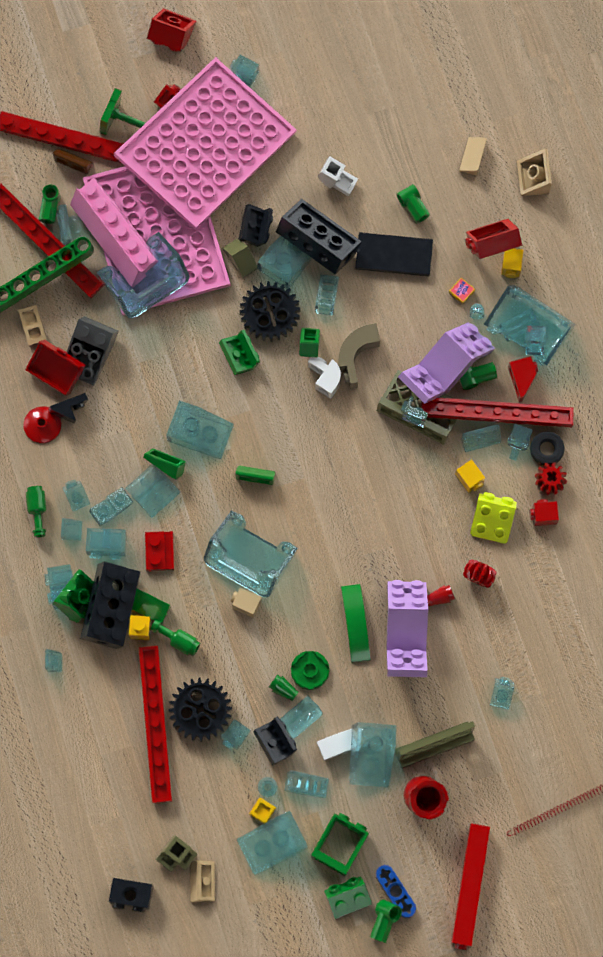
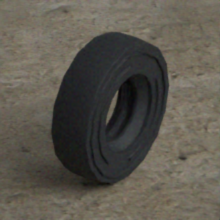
[530,431,565,466]

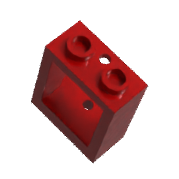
[465,218,522,259]

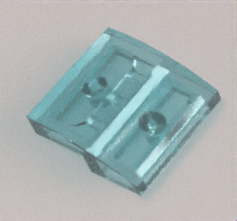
[125,464,181,518]

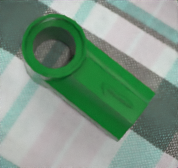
[39,184,61,224]
[396,184,430,223]
[459,362,498,390]
[370,900,402,943]

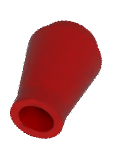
[427,585,455,607]

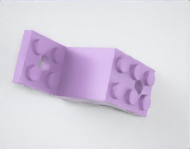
[398,322,495,404]
[386,580,428,677]

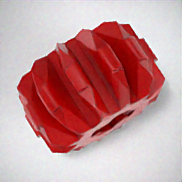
[535,462,567,495]
[463,559,497,588]

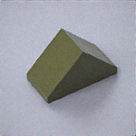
[222,238,258,278]

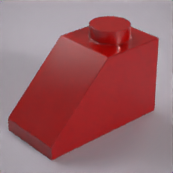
[508,356,538,402]

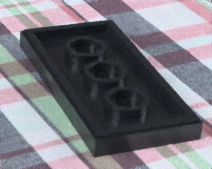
[355,232,433,277]

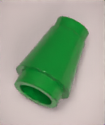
[269,674,298,701]

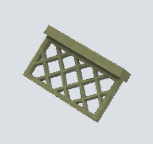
[376,370,457,445]
[394,721,475,768]

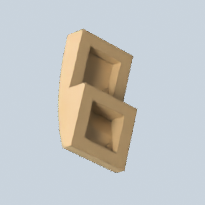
[18,305,47,345]

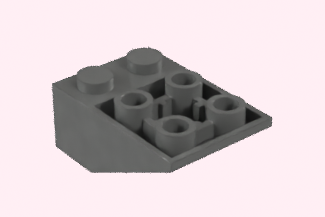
[67,316,119,386]

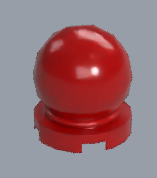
[403,776,449,820]

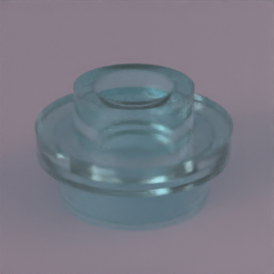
[258,777,278,797]

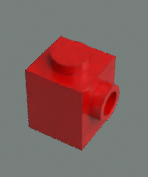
[529,499,559,526]

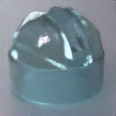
[469,303,485,320]

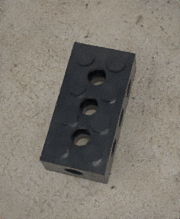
[275,199,362,275]
[80,561,141,649]

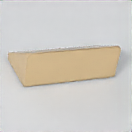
[459,137,487,176]
[190,861,215,902]

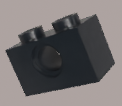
[109,878,153,913]

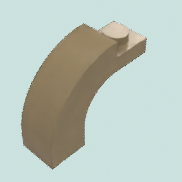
[338,323,380,389]

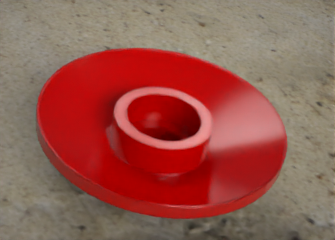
[23,406,62,443]

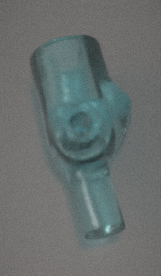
[507,424,533,461]

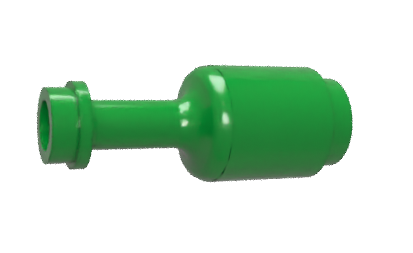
[26,486,47,538]
[150,620,201,656]

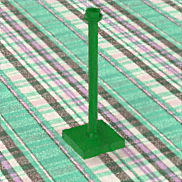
[99,88,145,135]

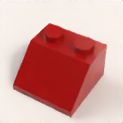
[147,8,197,51]

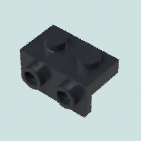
[238,204,273,247]
[253,716,297,766]

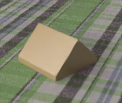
[517,149,552,196]

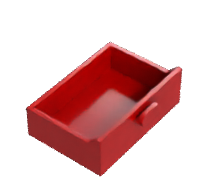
[25,340,86,395]

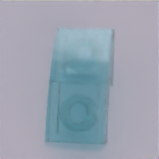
[89,487,133,526]

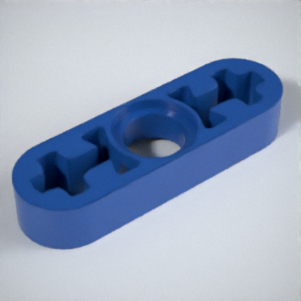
[376,865,416,918]

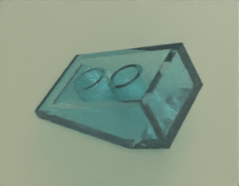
[258,236,312,289]
[166,400,234,459]
[349,722,396,787]
[237,811,308,876]

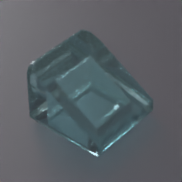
[61,518,82,540]
[45,649,62,672]

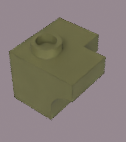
[155,836,197,872]

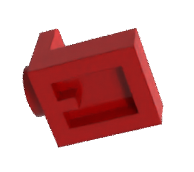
[153,84,181,108]

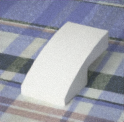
[317,728,361,761]

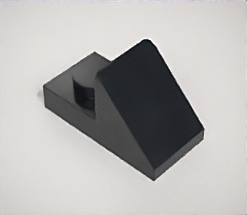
[48,393,88,423]

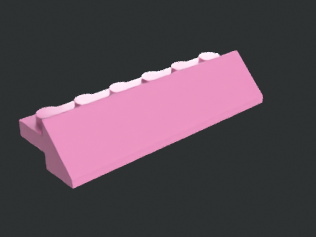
[70,178,158,288]

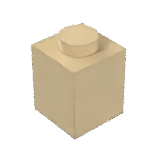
[230,588,262,618]

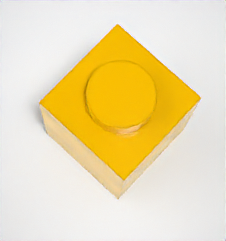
[501,248,524,278]
[455,459,485,493]
[129,615,151,640]

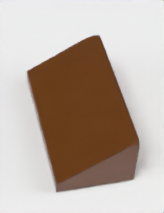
[53,149,93,174]

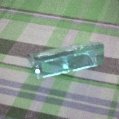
[461,424,501,452]
[280,696,323,738]

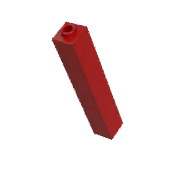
[451,823,490,950]

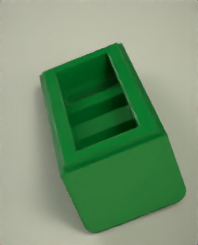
[299,328,320,357]
[143,448,186,480]

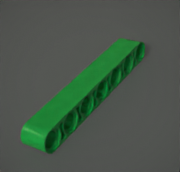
[0,237,94,313]

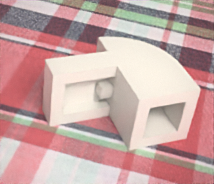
[318,156,358,196]
[308,357,341,399]

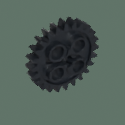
[239,281,300,342]
[168,678,232,742]

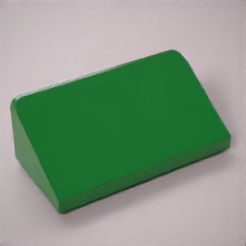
[235,466,275,485]
[132,588,171,624]

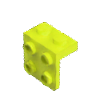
[470,492,517,544]

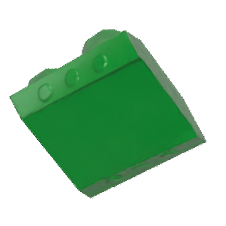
[52,569,94,623]

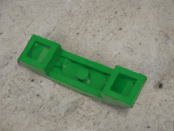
[341,584,371,663]

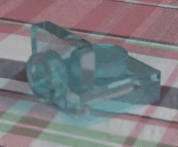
[401,396,428,428]
[62,480,90,511]
[490,677,514,710]
[221,719,250,750]

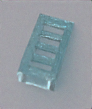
[315,275,339,315]
[284,770,329,798]

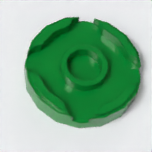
[291,651,330,690]

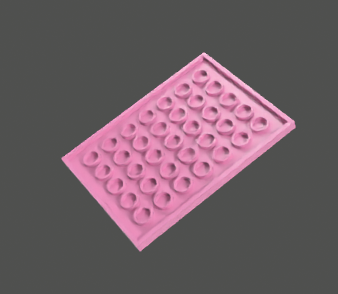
[114,57,297,230]
[83,166,231,316]

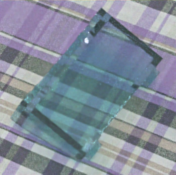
[96,232,189,318]
[484,285,575,366]
[204,510,298,598]

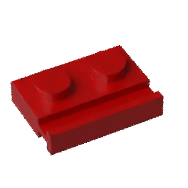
[145,531,174,571]

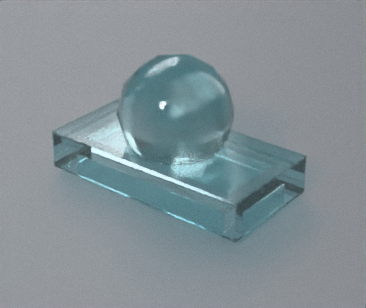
[57,204,82,246]

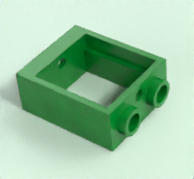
[311,813,369,877]

